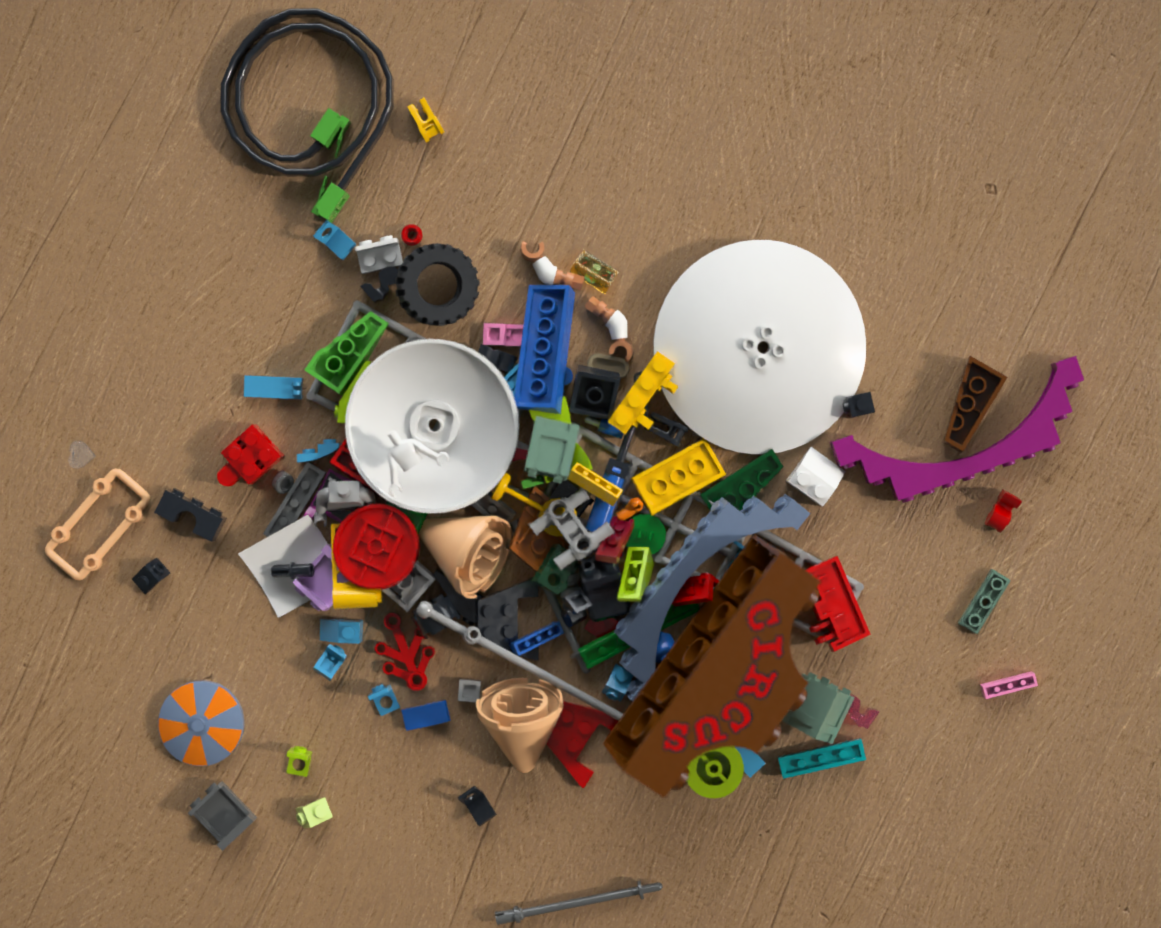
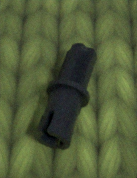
[271,562,314,579]

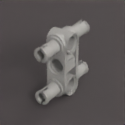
[529,488,614,570]

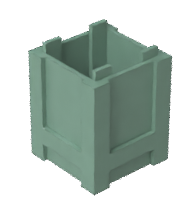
[524,416,579,484]
[782,672,855,744]

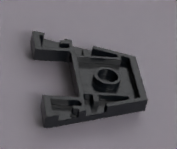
[475,577,539,660]

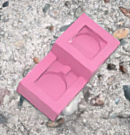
[483,323,524,347]

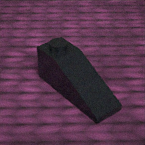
[433,569,484,626]

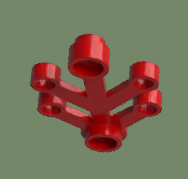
[375,612,435,691]

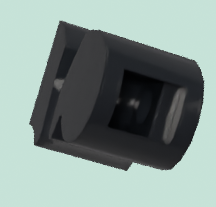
[360,266,398,304]
[478,344,518,372]
[561,589,593,627]

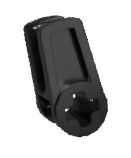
[644,412,689,447]

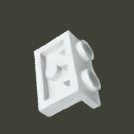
[355,235,403,274]

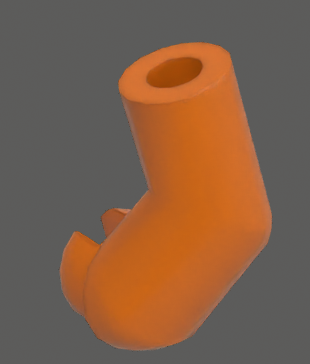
[615,497,643,521]

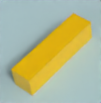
[567,462,623,506]

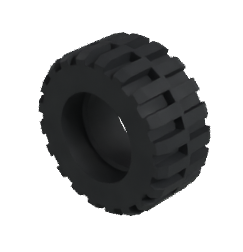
[395,243,480,326]

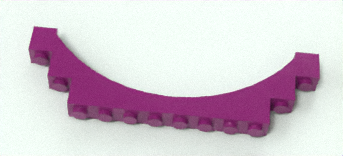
[830,356,1084,503]

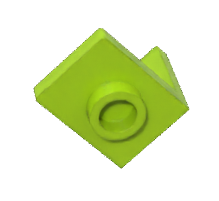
[286,746,312,777]

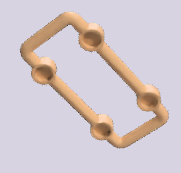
[45,469,150,581]

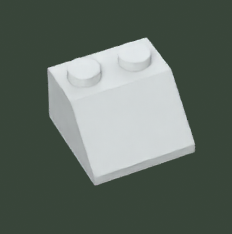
[786,447,846,506]

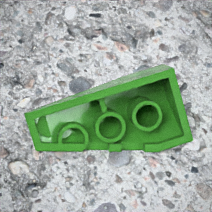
[305,311,389,396]

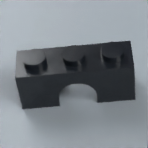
[154,488,227,542]

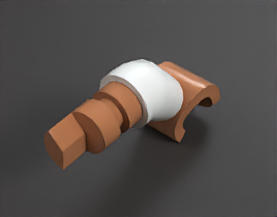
[520,241,584,290]
[584,296,634,362]

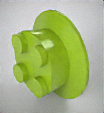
[687,747,744,799]

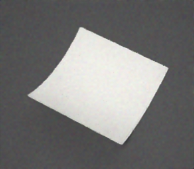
[238,515,328,618]

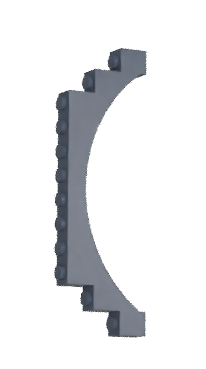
[614,494,810,702]

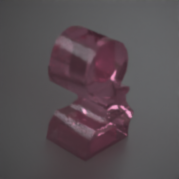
[848,693,880,729]

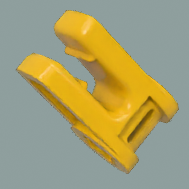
[407,97,445,143]

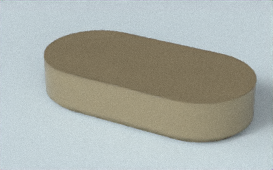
[587,353,629,379]

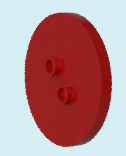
[333,504,419,590]

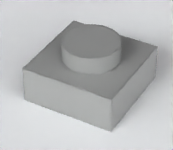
[458,679,481,702]

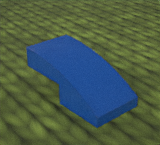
[401,700,451,731]

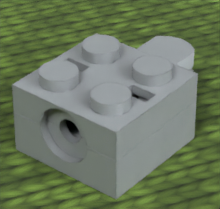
[382,560,436,612]

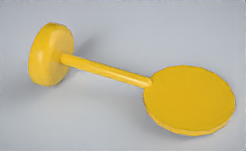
[490,473,577,536]

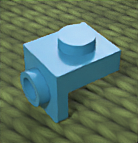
[313,644,347,681]
[602,664,634,701]

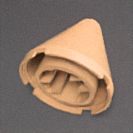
[418,516,512,599]
[476,678,563,773]

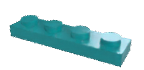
[778,738,866,779]

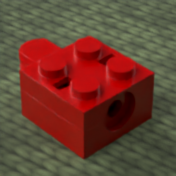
[217,424,285,487]

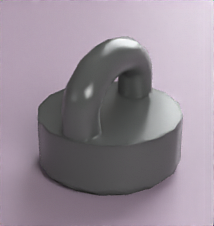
[272,470,294,494]

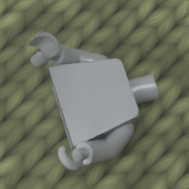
[314,481,376,527]

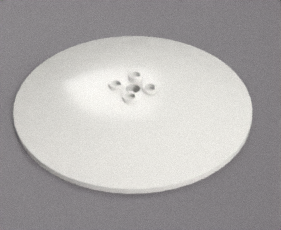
[653,240,866,454]

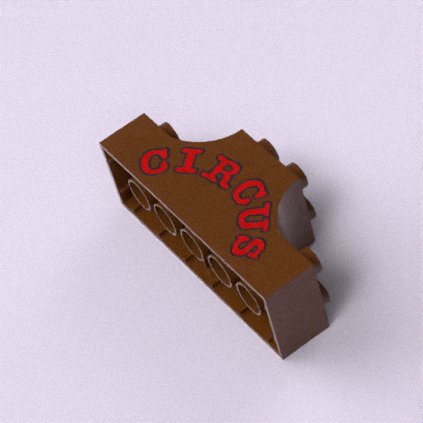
[603,534,821,799]

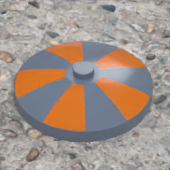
[158,680,244,766]

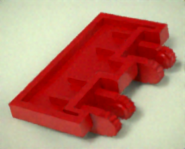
[805,556,871,652]

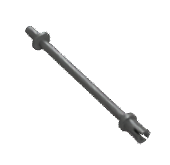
[509,518,591,674]
[495,880,663,926]

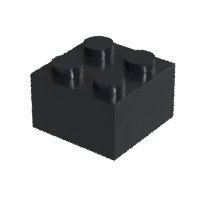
[569,365,620,420]

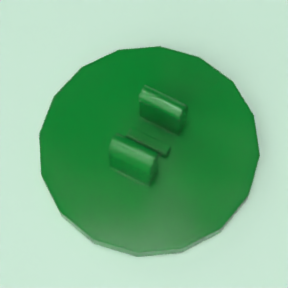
[626,514,666,555]

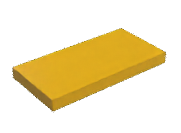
[631,438,726,516]

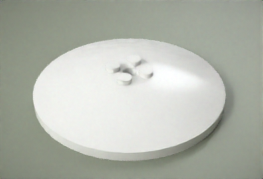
[345,339,519,513]

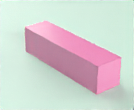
[980,671,1038,699]

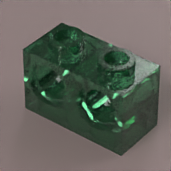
[531,544,579,595]

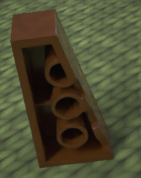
[943,356,1008,453]

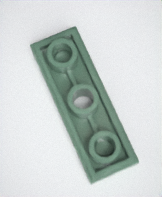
[958,569,1011,634]

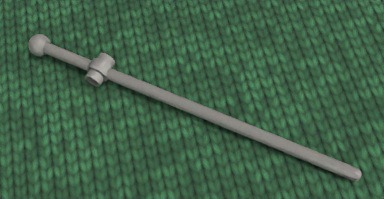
[416,601,623,721]

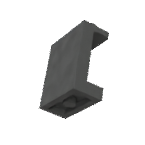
[188,781,257,851]

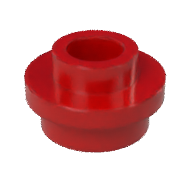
[401,224,423,246]

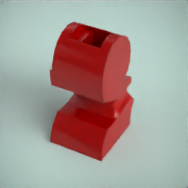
[985,489,1023,533]

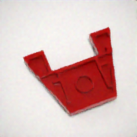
[546,700,618,789]

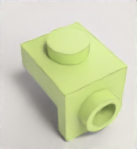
[296,797,333,828]

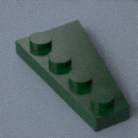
[700,449,784,512]

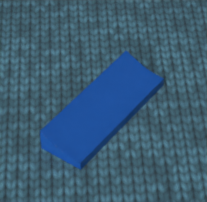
[514,285,575,414]

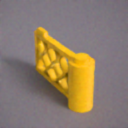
[331,524,382,610]

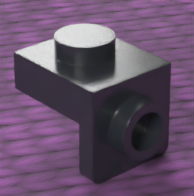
[132,558,170,595]

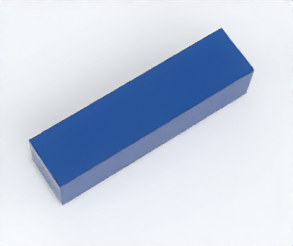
[509,621,564,656]

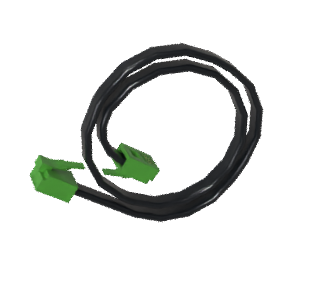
[220,8,394,223]

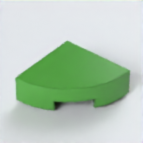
[521,475,544,489]

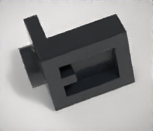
[843,392,875,418]

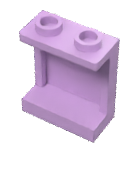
[293,544,348,611]

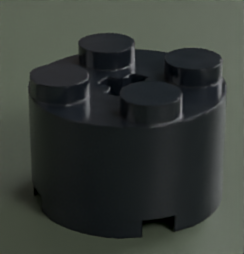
[411,594,461,640]

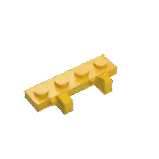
[608,351,678,435]

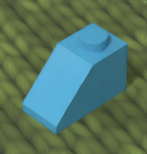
[320,619,363,644]

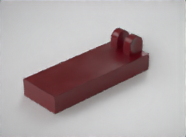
[596,516,635,564]

